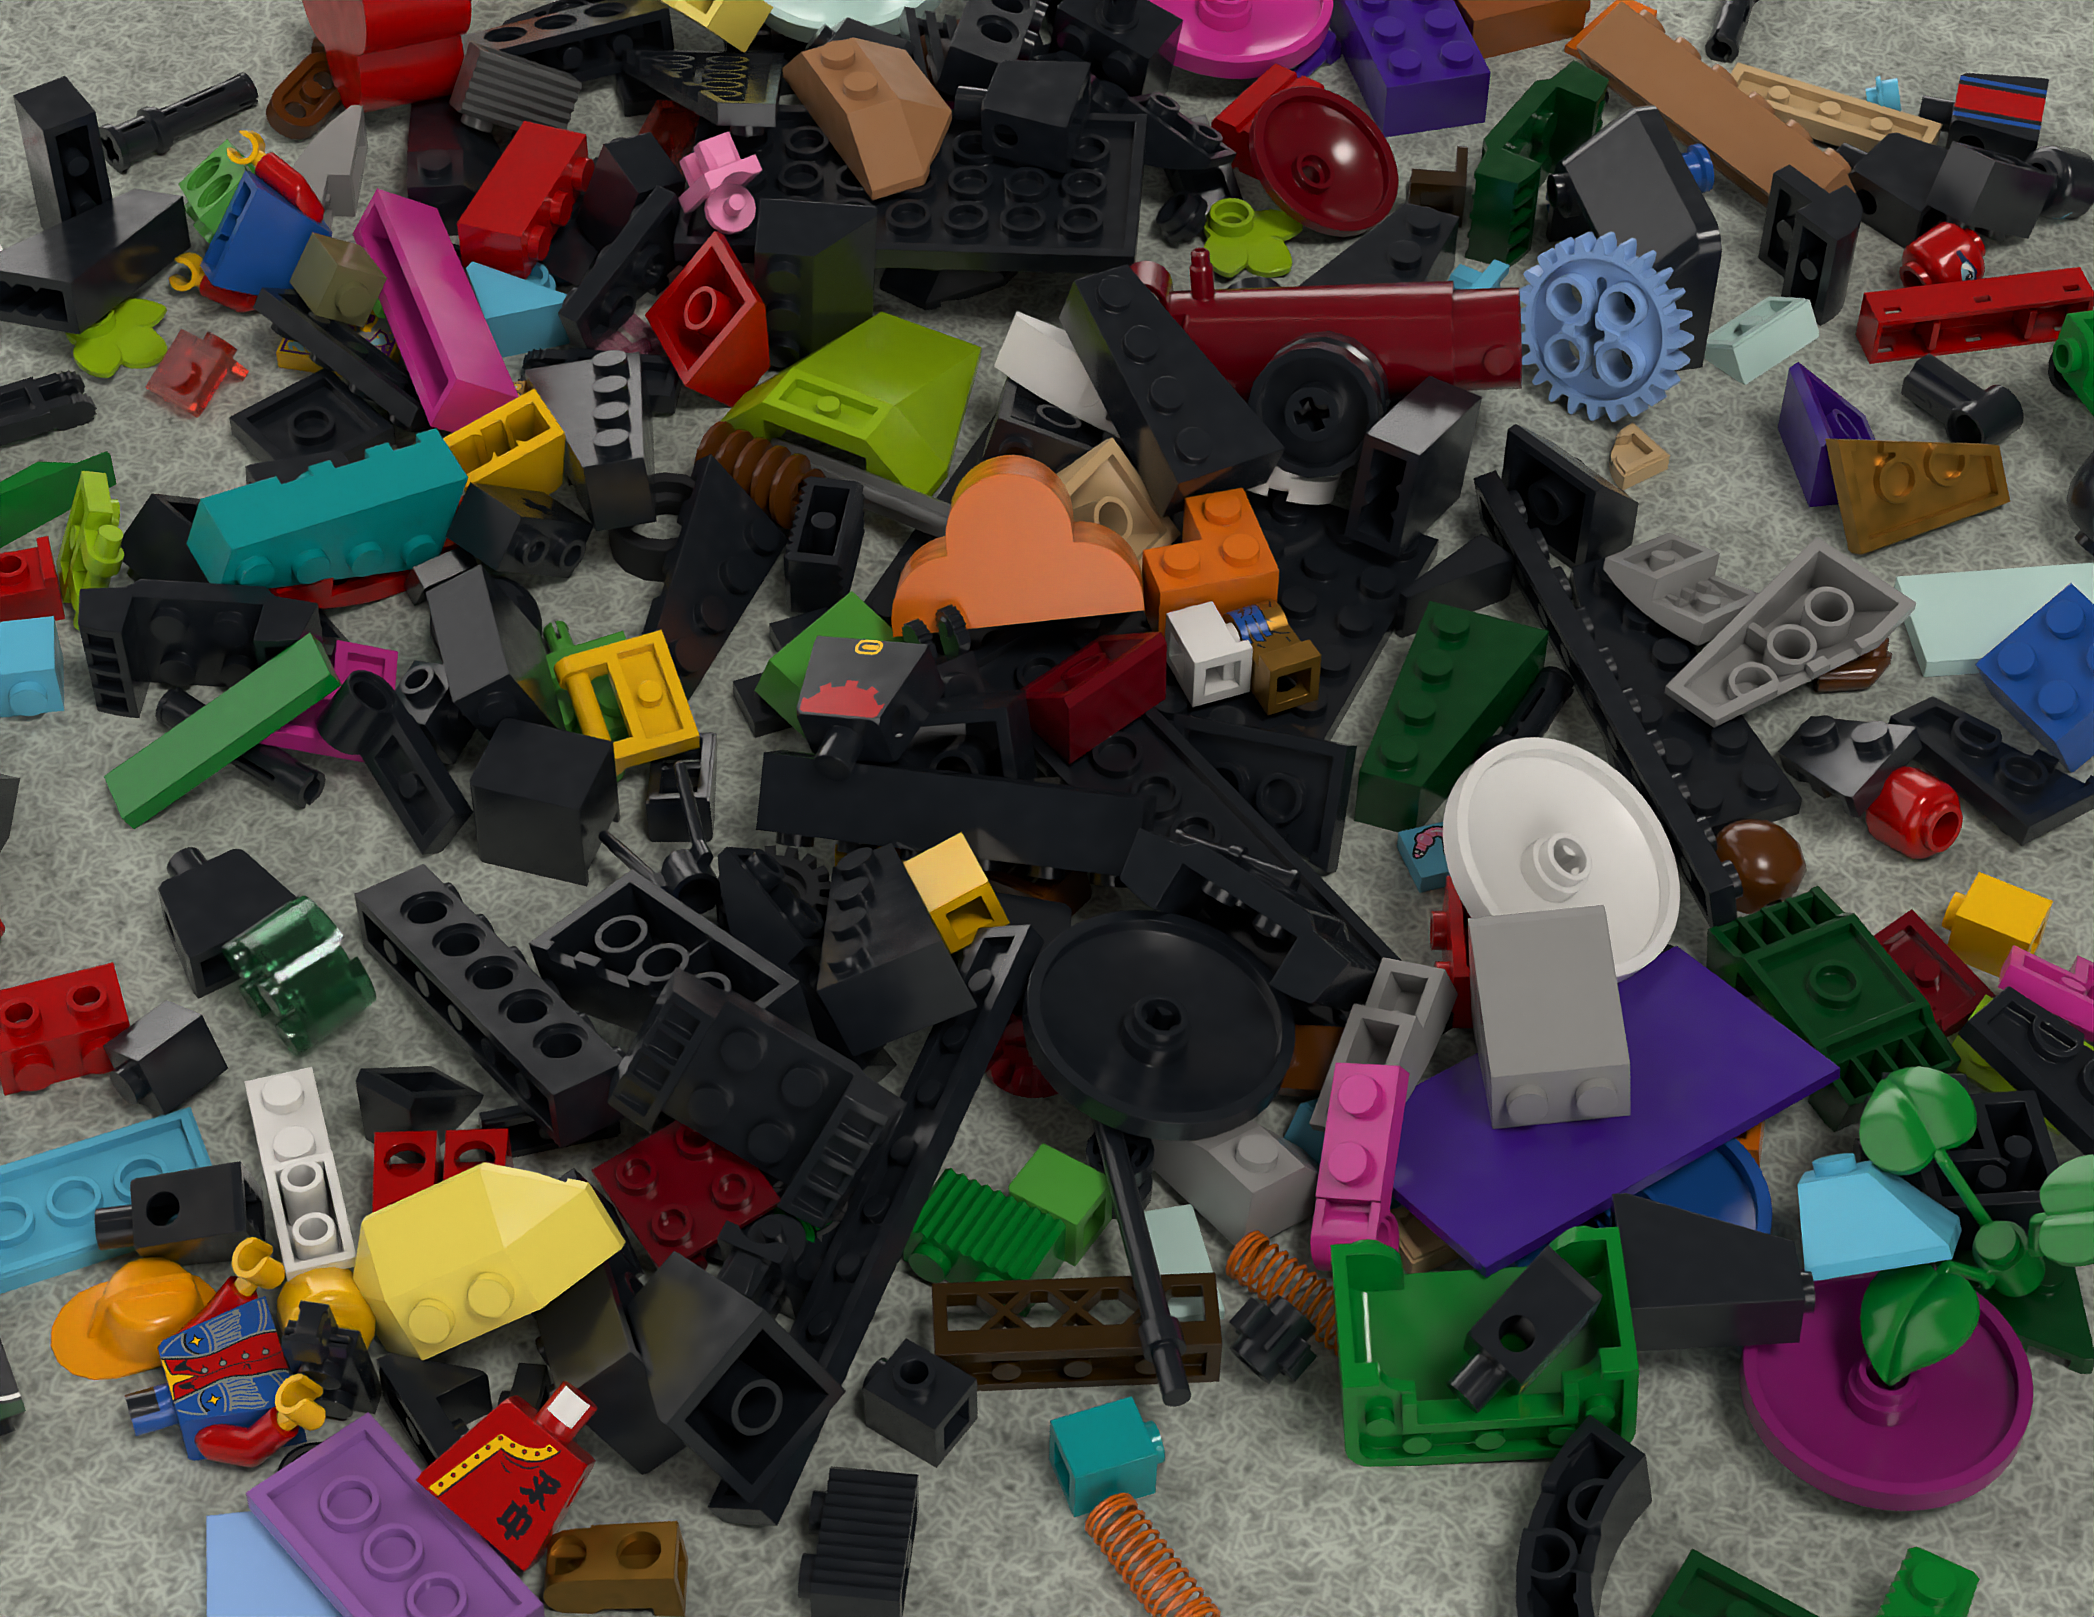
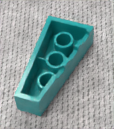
[187,428,468,589]

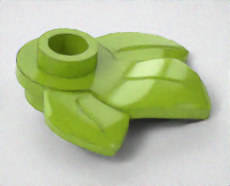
[1203,198,1303,278]
[65,298,169,378]

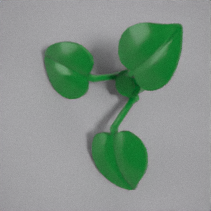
[1859,1067,2094,1386]

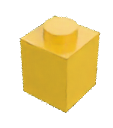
[903,832,1010,954]
[1941,872,2053,978]

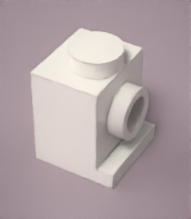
[1165,601,1253,707]

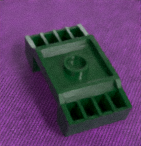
[1465,60,1609,268]
[1706,886,1962,1132]

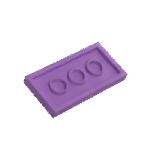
[246,1412,545,1617]

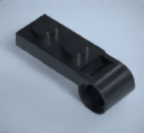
[316,670,473,855]

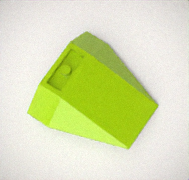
[721,311,981,497]

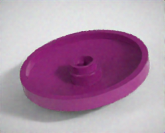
[1739,1268,2034,1511]

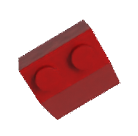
[645,231,770,407]

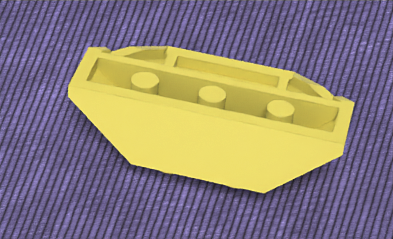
[353,1162,625,1361]

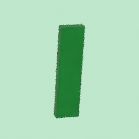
[104,633,342,829]

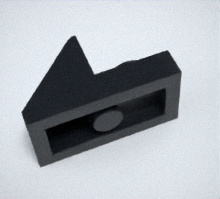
[376,1353,493,1467]

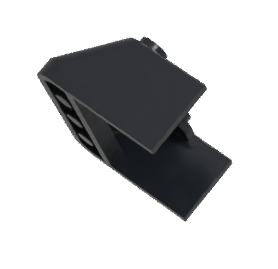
[1546,105,1722,371]

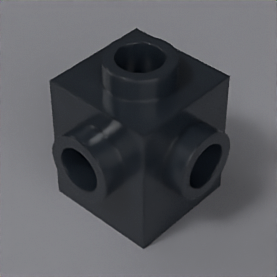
[395,660,477,765]

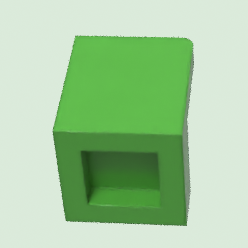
[1008,1143,1113,1266]

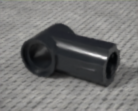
[1901,353,2024,445]

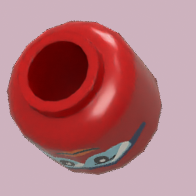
[1899,222,1986,288]

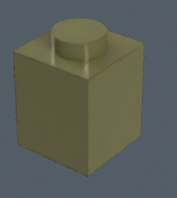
[289,232,387,327]

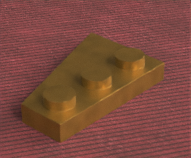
[1825,438,2010,554]

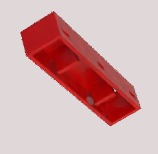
[1855,267,2094,364]

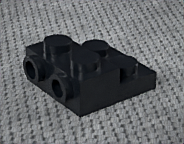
[982,376,1115,474]

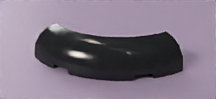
[1516,1415,1652,1617]

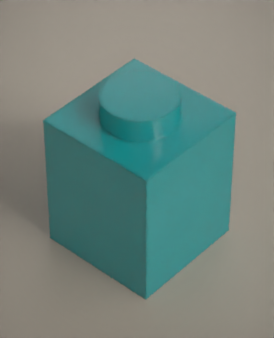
[1049,1396,1165,1517]

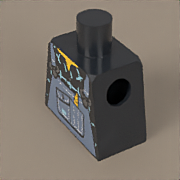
[1446,1245,1603,1414]

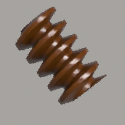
[694,421,825,530]

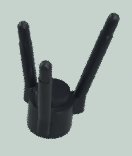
[598,761,721,914]

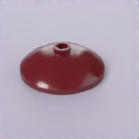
[1249,86,1399,237]

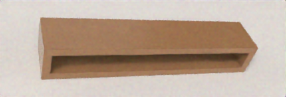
[1576,1,1857,208]

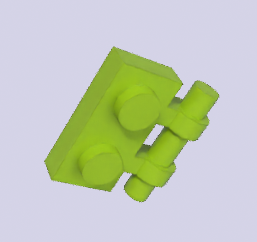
[56,471,124,631]

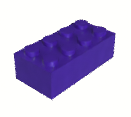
[1329,0,1491,138]

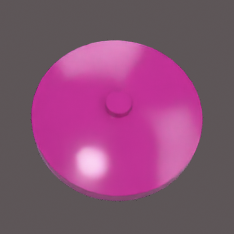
[1149,0,1333,79]

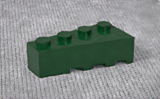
[1354,601,1549,832]

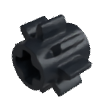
[1229,1295,1317,1384]

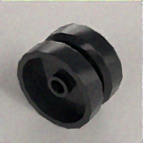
[1248,331,1390,478]

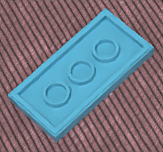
[0,1107,212,1294]

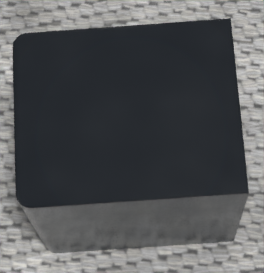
[469,718,620,887]

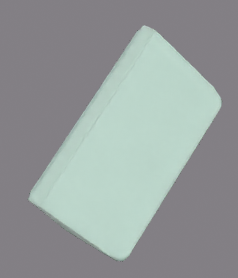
[1704,296,1819,385]

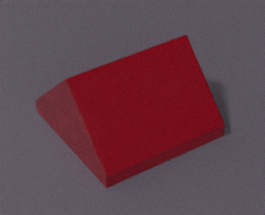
[1020,632,1167,764]

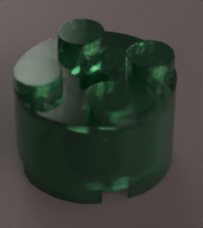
[221,895,377,1057]

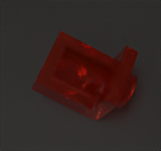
[145,328,249,418]

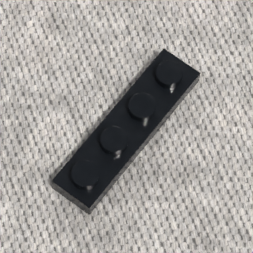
[253,287,435,432]

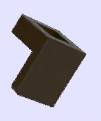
[1408,146,1468,228]

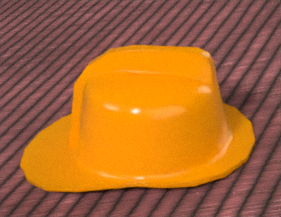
[51,1257,216,1380]

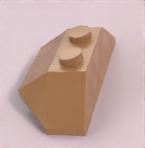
[783,37,952,200]

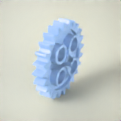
[1520,231,1694,422]

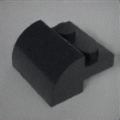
[1758,164,1862,326]

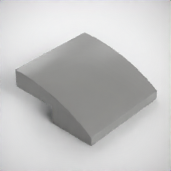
[1603,532,1759,646]

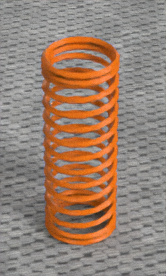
[1226,1230,1338,1357]
[1085,1493,1221,1617]

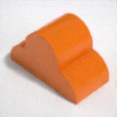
[891,455,1145,637]

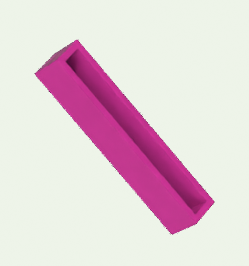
[353,188,519,433]

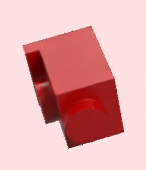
[0,536,65,622]

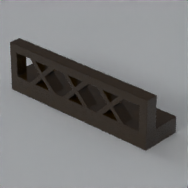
[931,1272,1222,1392]

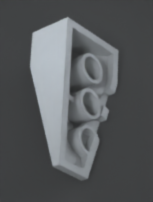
[1664,537,1916,728]
[1151,1120,1320,1250]

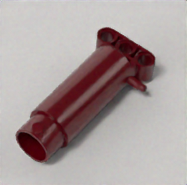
[1129,247,1522,405]

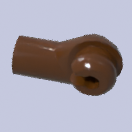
[1812,637,1892,692]

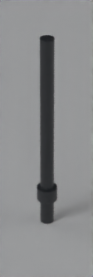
[1091,1118,1191,1407]

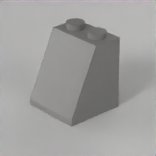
[1468,905,1631,1129]

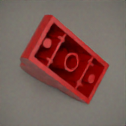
[302,0,471,113]

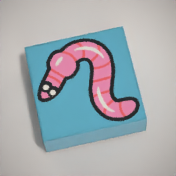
[1397,822,1450,893]

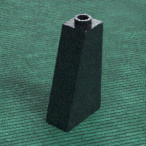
[0,189,191,335]

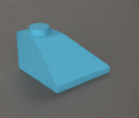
[1797,1153,1962,1281]

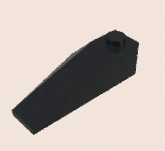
[407,95,503,236]
[120,493,349,654]

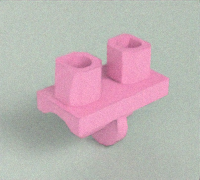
[678,132,762,235]

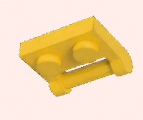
[553,630,700,776]

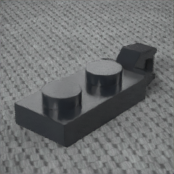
[281,1300,382,1418]

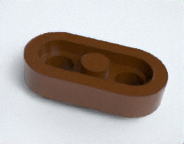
[266,52,342,140]

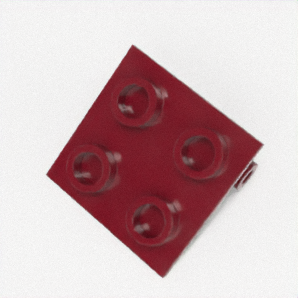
[591,1120,781,1270]

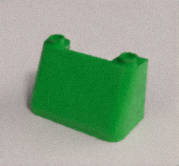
[1330,1226,1639,1467]

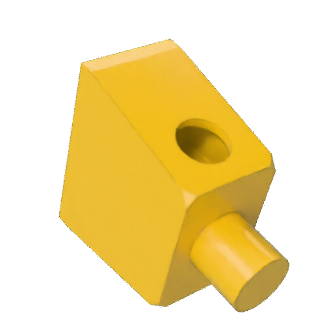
[443,389,566,495]

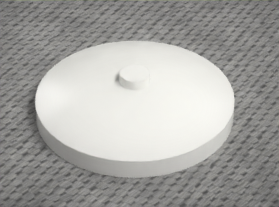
[1443,737,1680,983]

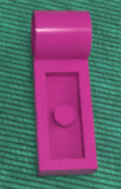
[1310,1062,1410,1272]

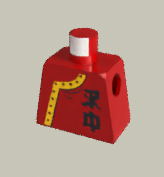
[416,1381,598,1572]

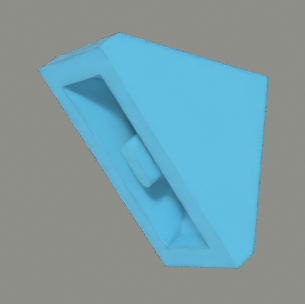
[466,261,570,358]

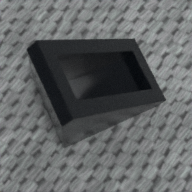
[356,1066,484,1163]

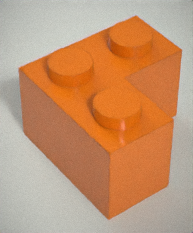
[1142,488,1280,638]

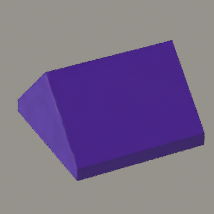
[1778,362,1876,507]

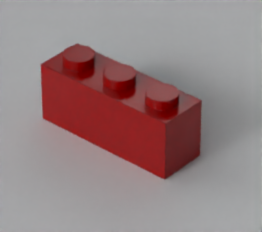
[457,121,594,280]

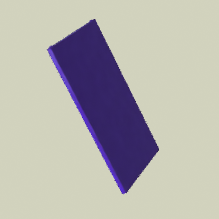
[1392,946,1840,1278]

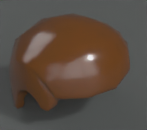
[1715,819,1807,914]

